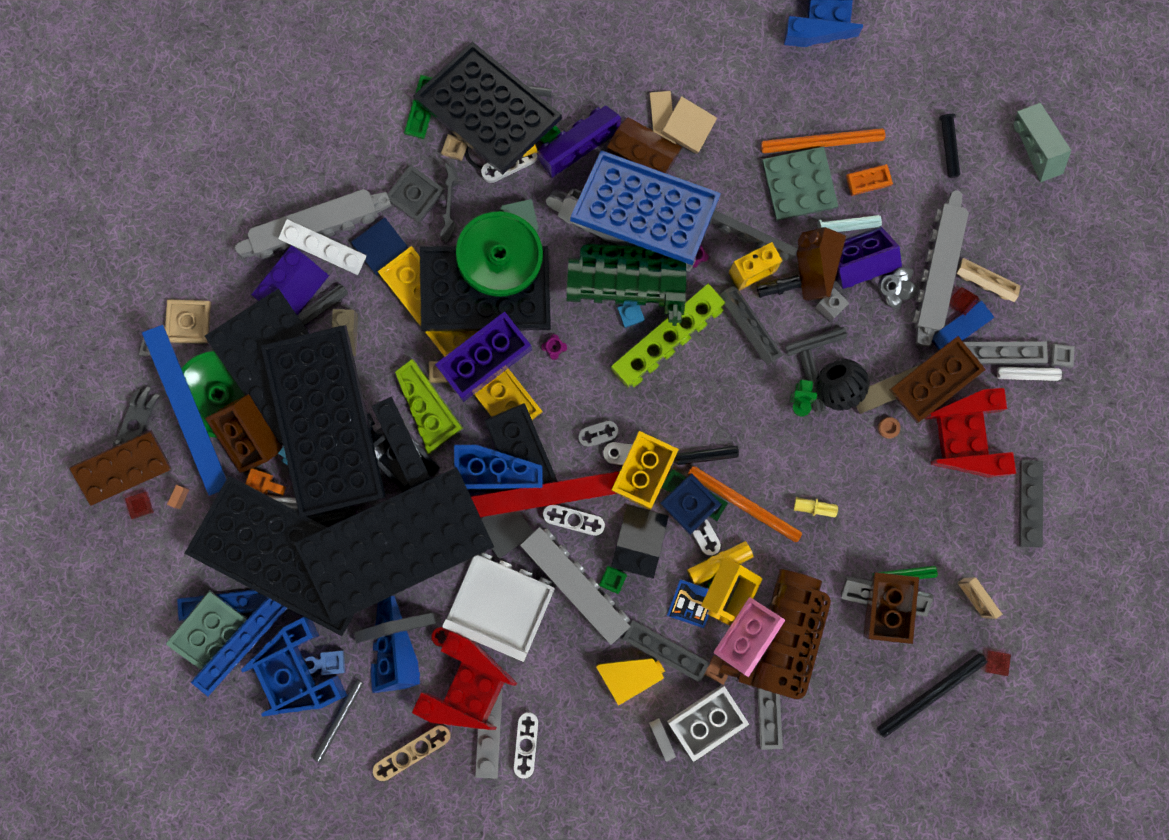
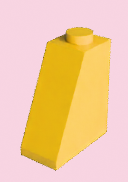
[596,658,665,706]

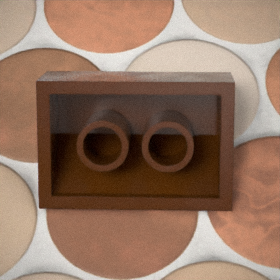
[607,117,683,174]
[205,394,282,473]

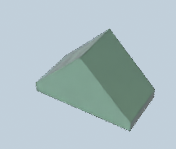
[500,199,539,234]

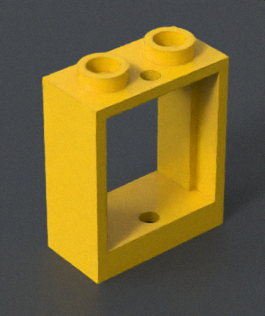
[729,242,782,291]
[701,558,763,626]

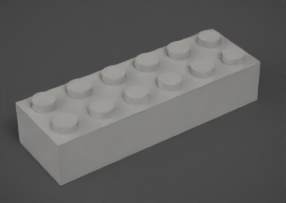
[520,527,631,645]

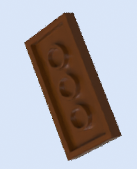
[889,336,986,423]
[69,430,171,506]

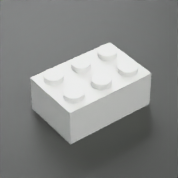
[667,685,749,762]

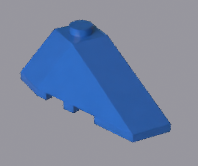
[454,445,543,489]
[371,596,420,693]

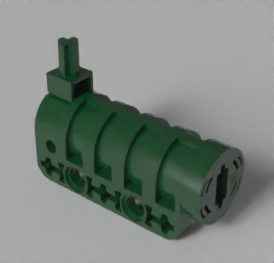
[566,244,686,326]

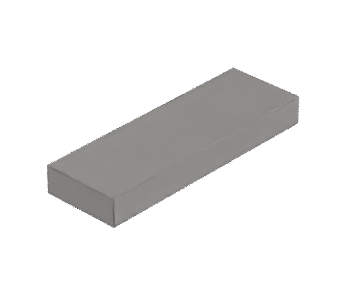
[757,688,783,750]

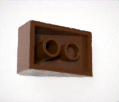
[796,227,846,301]
[863,572,919,644]

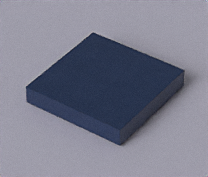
[351,217,409,276]
[660,473,722,535]

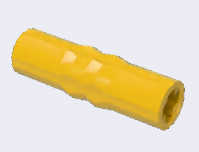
[687,541,754,585]

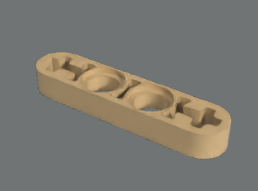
[373,725,451,781]

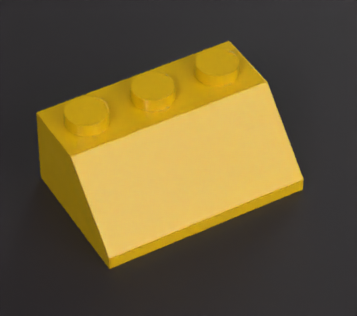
[612,431,679,510]

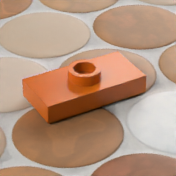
[845,164,893,196]

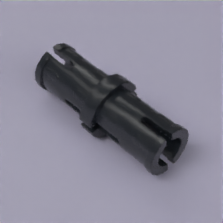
[756,275,801,298]

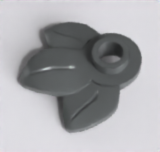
[878,267,917,309]

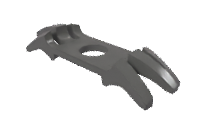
[440,162,459,243]
[113,387,159,447]

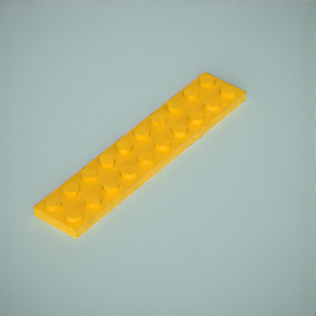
[378,246,543,420]

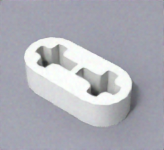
[692,519,721,556]

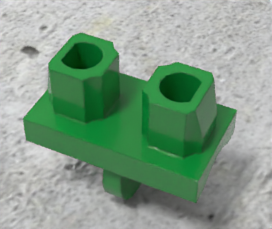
[789,380,817,417]

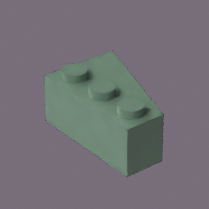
[1014,103,1071,182]

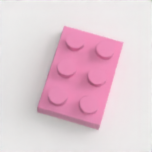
[713,597,785,677]

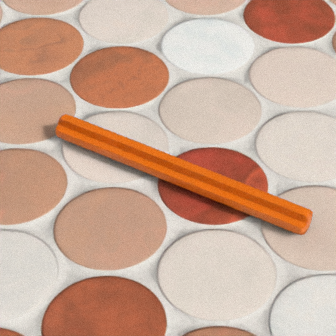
[761,128,885,153]
[688,466,802,542]

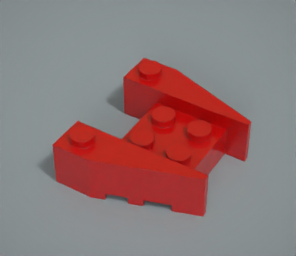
[925,388,1016,478]
[412,631,517,730]

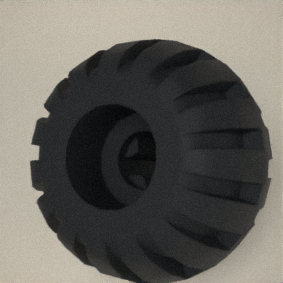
[816,359,870,411]

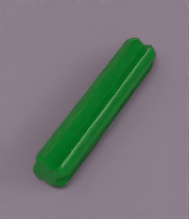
[872,566,938,579]

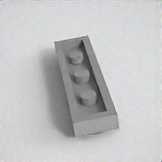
[964,341,1048,364]
[475,688,503,779]

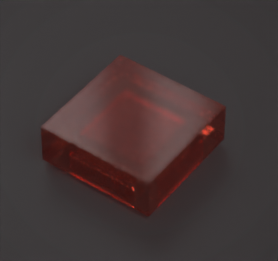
[949,287,979,315]
[125,492,154,519]
[985,651,1011,676]

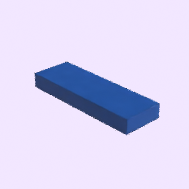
[932,301,995,350]

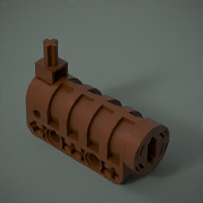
[719,569,831,699]

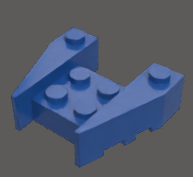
[784,0,863,47]
[241,617,347,717]

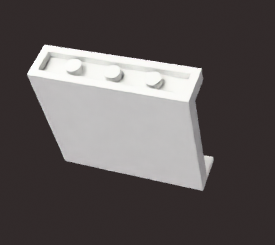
[442,553,555,662]

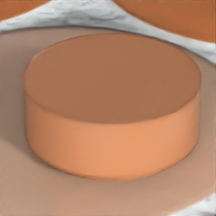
[878,417,900,439]

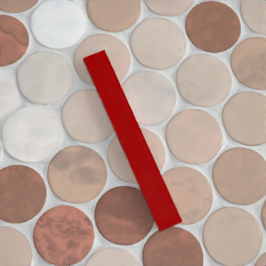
[471,471,620,517]

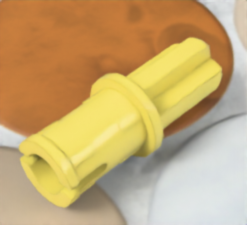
[794,497,838,517]

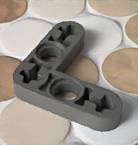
[354,613,436,643]

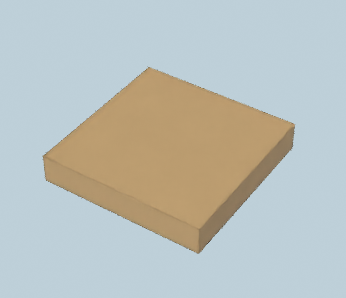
[661,96,717,154]
[165,300,211,344]
[958,577,1003,619]

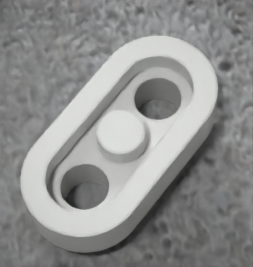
[603,442,632,466]

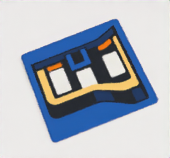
[667,580,709,628]

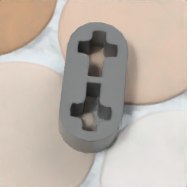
[578,421,618,448]
[649,718,676,762]

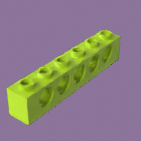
[611,283,725,388]

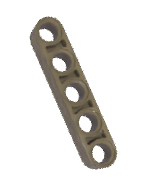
[856,365,920,414]

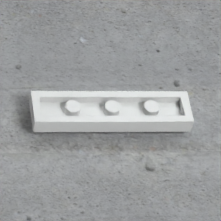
[278,219,367,275]

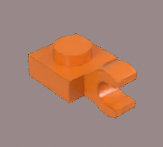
[245,468,286,495]

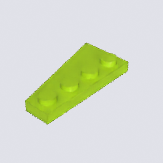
[395,359,463,454]

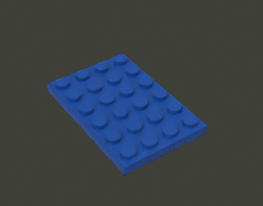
[570,150,721,265]

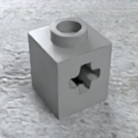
[815,288,849,322]

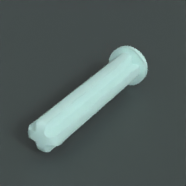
[817,215,882,232]

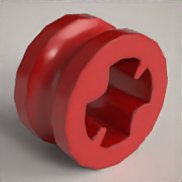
[432,627,450,647]

